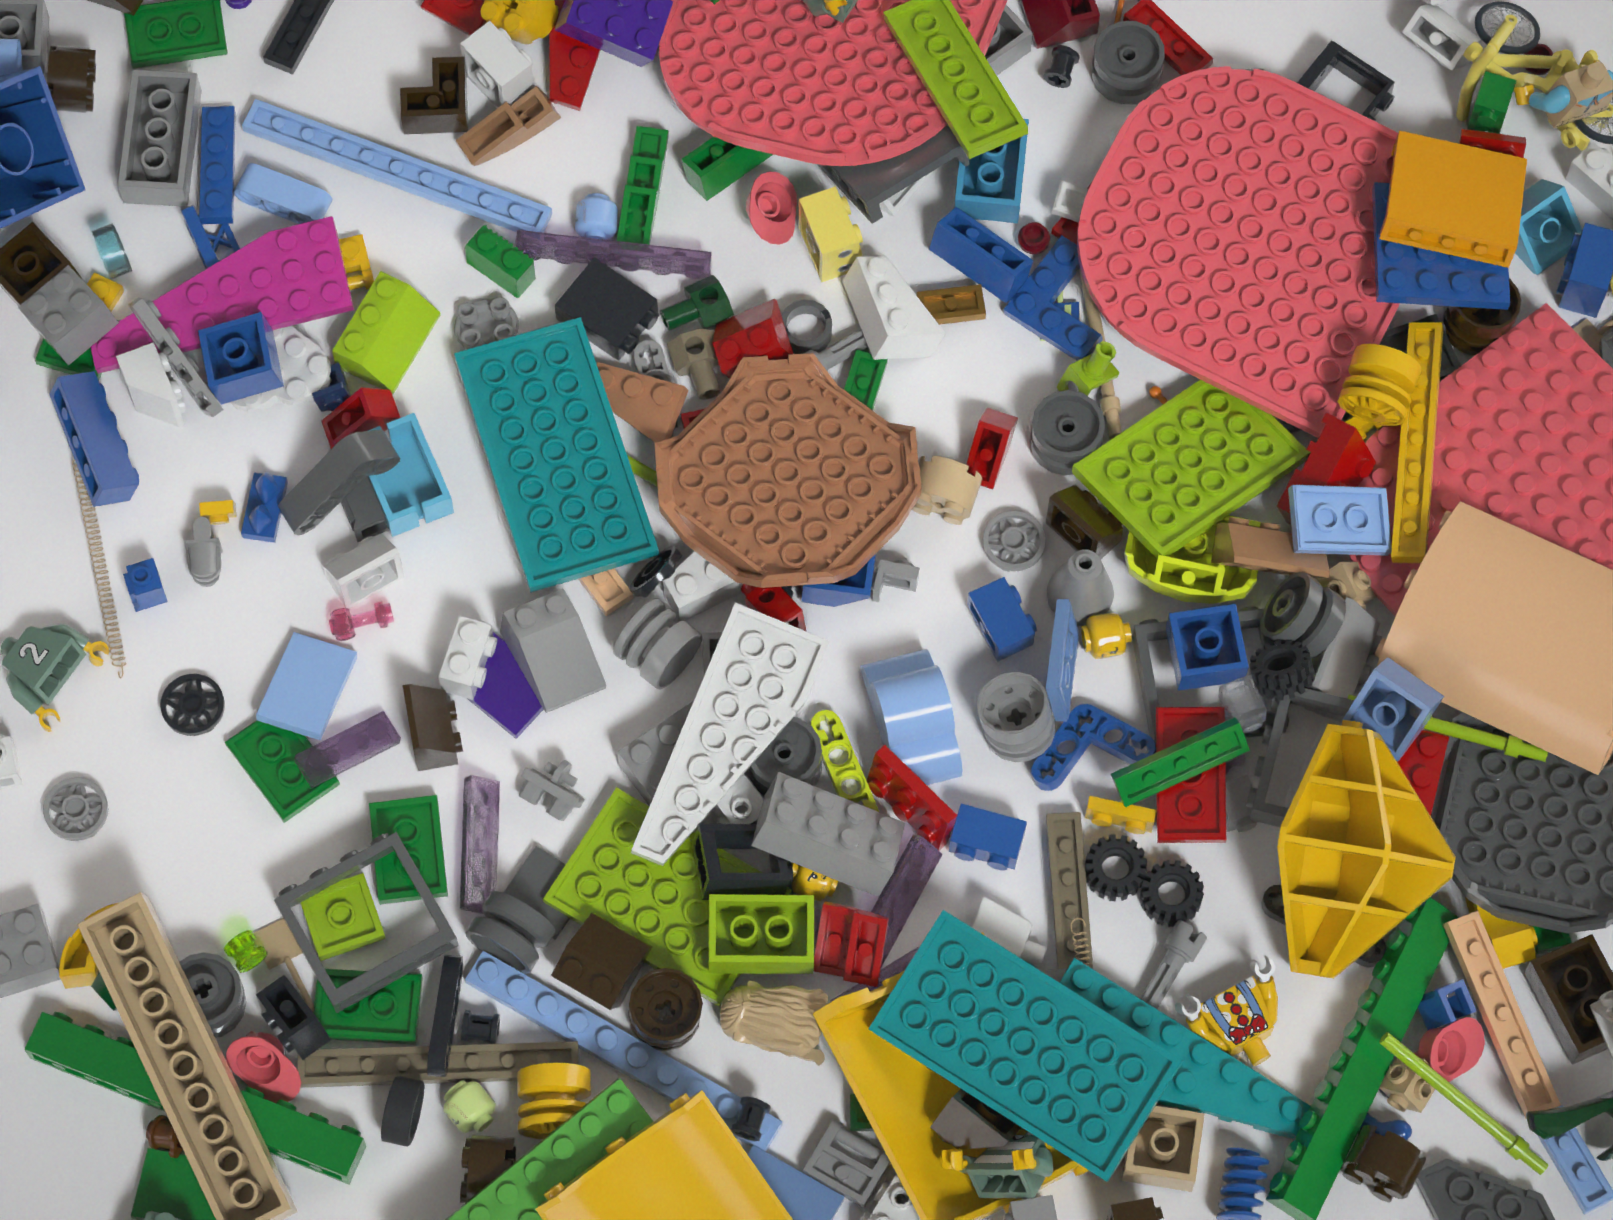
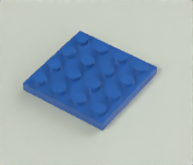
[1372,182,1510,310]

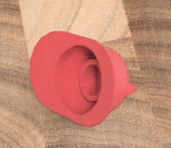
[746,171,797,245]
[1414,1017,1485,1082]
[226,1031,301,1103]

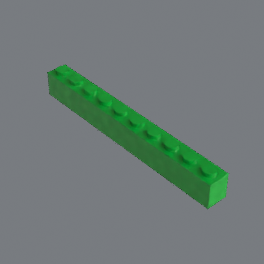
[1266,897,1459,1220]
[24,1011,367,1185]

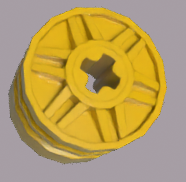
[1337,344,1422,426]
[517,1063,591,1139]

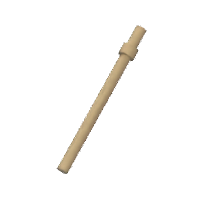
[1079,269,1122,439]

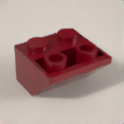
[1020,0,1100,49]

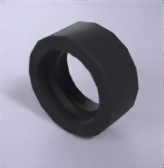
[381,1076,425,1147]

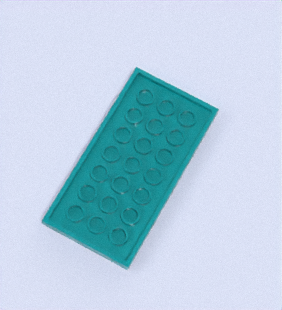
[454,317,659,593]
[869,910,1183,1182]

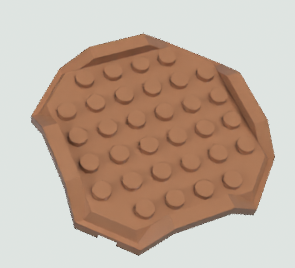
[655,353,922,588]

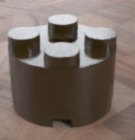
[47,45,96,113]
[1342,1125,1426,1203]
[460,1135,516,1203]

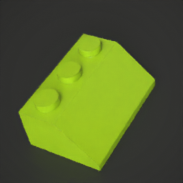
[332,271,441,394]

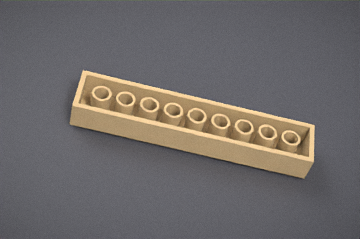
[77,892,298,1220]

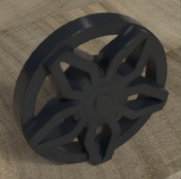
[629,546,683,598]
[160,674,225,736]

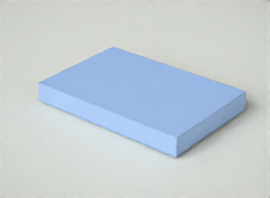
[1288,485,1392,556]
[256,632,357,741]

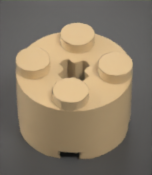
[912,456,983,525]

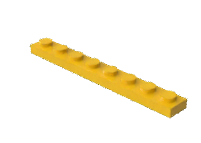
[1391,322,1443,563]

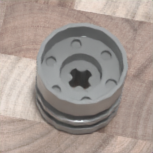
[613,599,702,690]
[977,672,1056,762]

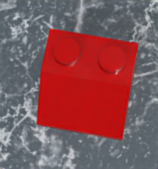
[713,298,793,378]

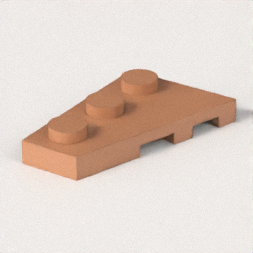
[596,362,689,443]

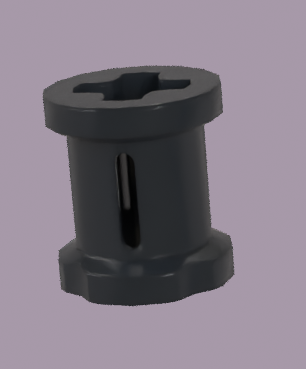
[1043,45,1080,88]
[461,1010,500,1044]
[730,1096,771,1141]

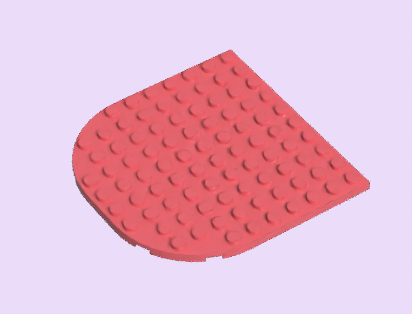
[659,0,1007,166]
[1077,66,1400,438]
[1349,303,1613,617]

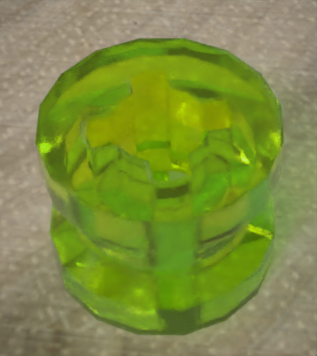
[223,930,268,973]

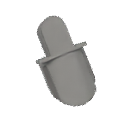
[185,517,223,587]

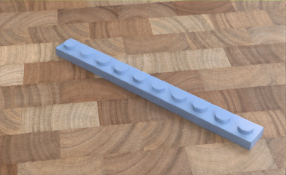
[242,99,553,241]
[465,951,782,1152]

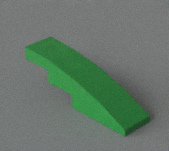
[616,126,669,254]

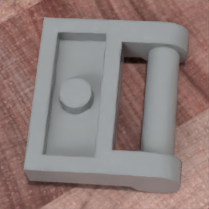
[803,1119,891,1208]

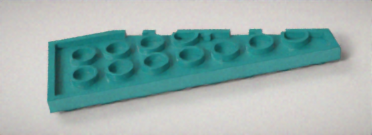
[1059,958,1310,1139]

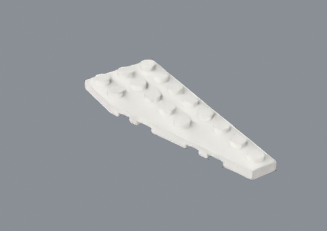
[631,602,830,866]

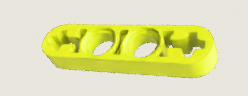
[811,710,879,812]

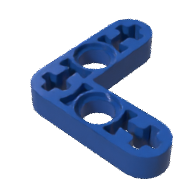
[1031,704,1156,791]

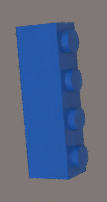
[49,371,139,507]

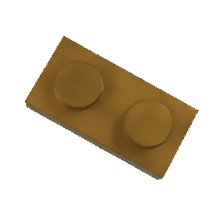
[916,284,986,325]

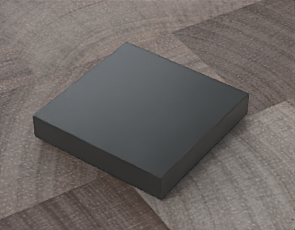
[503,846,570,940]

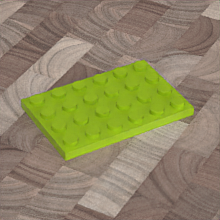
[1072,380,1310,559]
[543,787,792,1007]

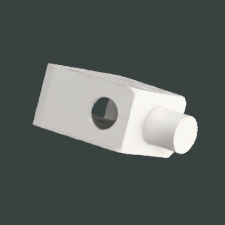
[972,897,1047,967]

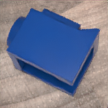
[123,558,168,612]
[1418,979,1477,1031]

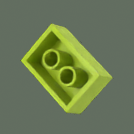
[709,894,814,974]

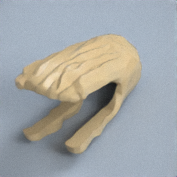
[720,980,829,1066]

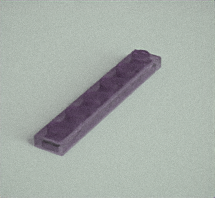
[515,230,712,279]

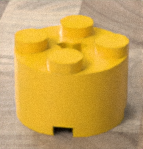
[481,0,558,44]

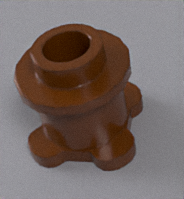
[146,1115,183,1158]

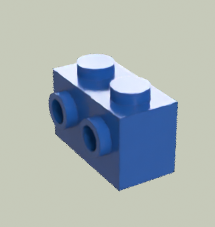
[967,577,1037,662]
[949,803,1027,871]

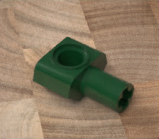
[660,275,734,331]

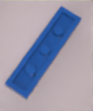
[199,106,236,225]

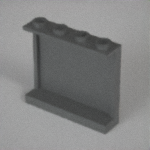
[817,124,970,224]

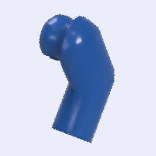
[1360,1113,1412,1140]

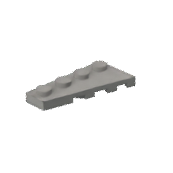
[128,297,224,417]

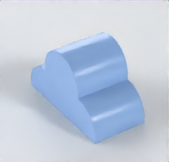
[860,649,963,785]

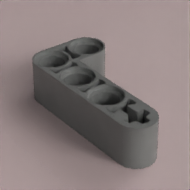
[278,430,400,536]

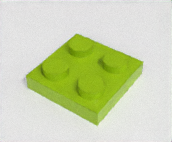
[300,873,386,961]

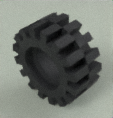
[1249,639,1315,700]
[1085,834,1148,901]
[1140,860,1204,927]

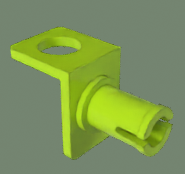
[1057,341,1119,396]

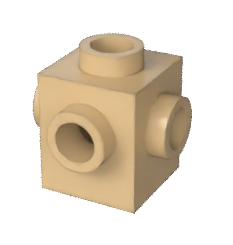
[1316,562,1376,609]
[1379,1057,1435,1113]

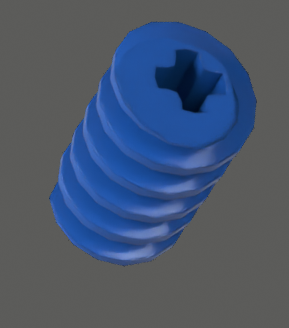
[1216,1148,1270,1220]

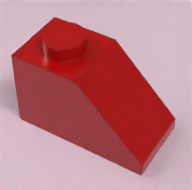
[321,387,401,449]
[966,407,1018,490]

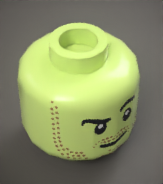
[443,1080,496,1133]

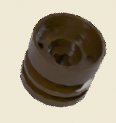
[1442,278,1522,356]
[628,968,703,1051]

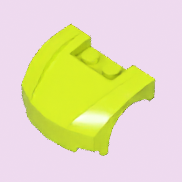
[1124,515,1264,604]

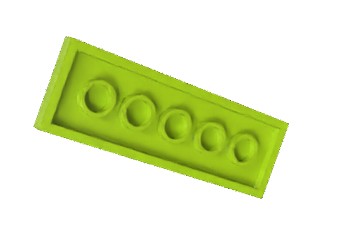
[883,0,1029,159]

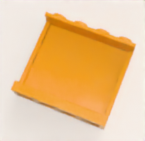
[1379,130,1527,268]

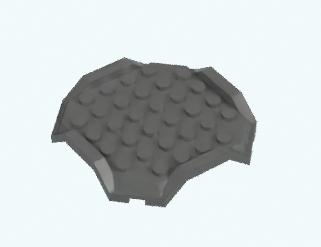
[1431,712,1613,933]

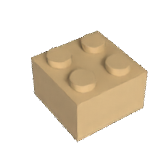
[1122,1106,1205,1192]

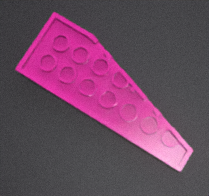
[91,216,354,374]

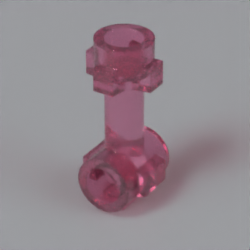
[329,601,394,641]

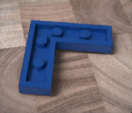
[1003,236,1103,361]

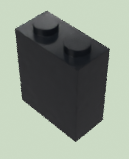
[555,257,659,361]

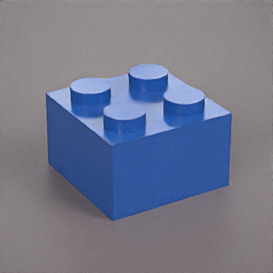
[1556,223,1613,318]
[198,312,284,405]
[1165,604,1249,691]

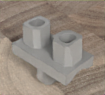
[519,760,585,821]

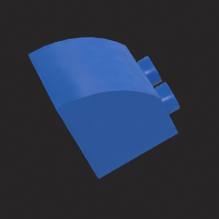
[0,66,86,229]

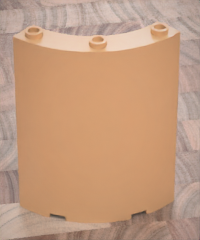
[1375,501,1613,775]

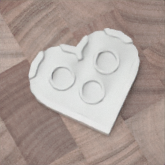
[230,326,331,412]

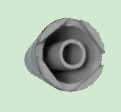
[1046,550,1114,626]

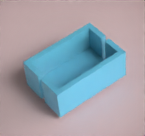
[368,413,454,537]

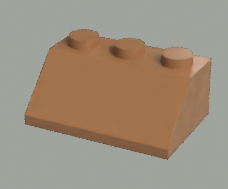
[1211,517,1330,578]

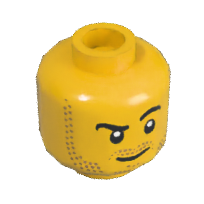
[1081,612,1132,659]
[790,862,838,901]

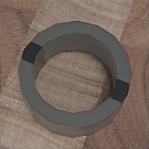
[782,299,832,354]

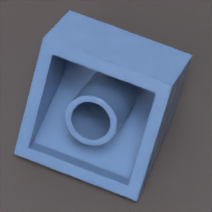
[1341,657,1444,761]

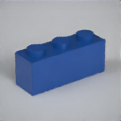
[929,207,1034,303]

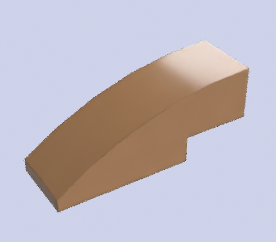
[456,86,561,166]

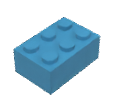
[954,119,1029,224]

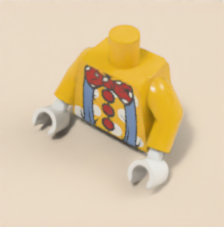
[1175,955,1278,1066]

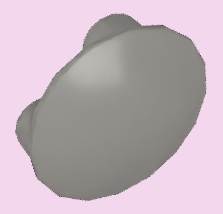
[454,297,519,349]

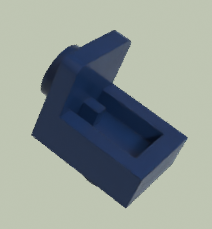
[312,362,351,412]

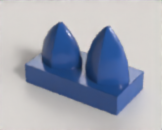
[241,472,288,543]

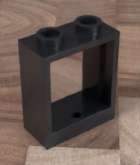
[1297,40,1395,121]
[692,824,793,900]

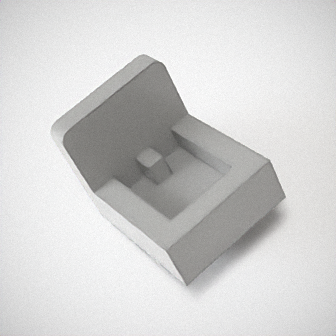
[871,559,920,602]

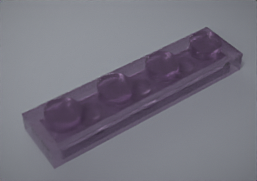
[460,775,500,914]
[871,835,943,968]

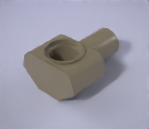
[667,329,721,400]

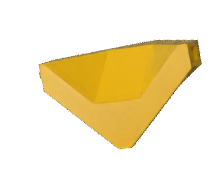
[1277,720,1456,979]

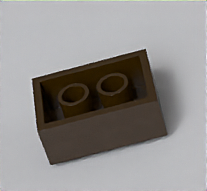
[1524,934,1613,1065]

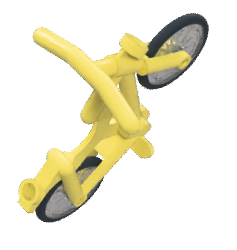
[1456,1,1613,151]

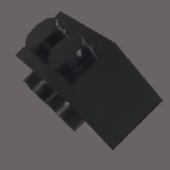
[256,974,331,1060]

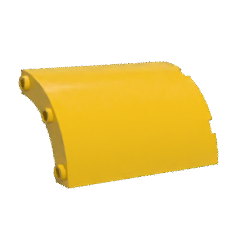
[813,932,1089,1220]
[535,1090,793,1220]

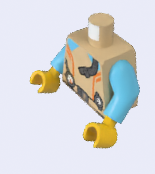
[1514,60,1613,128]

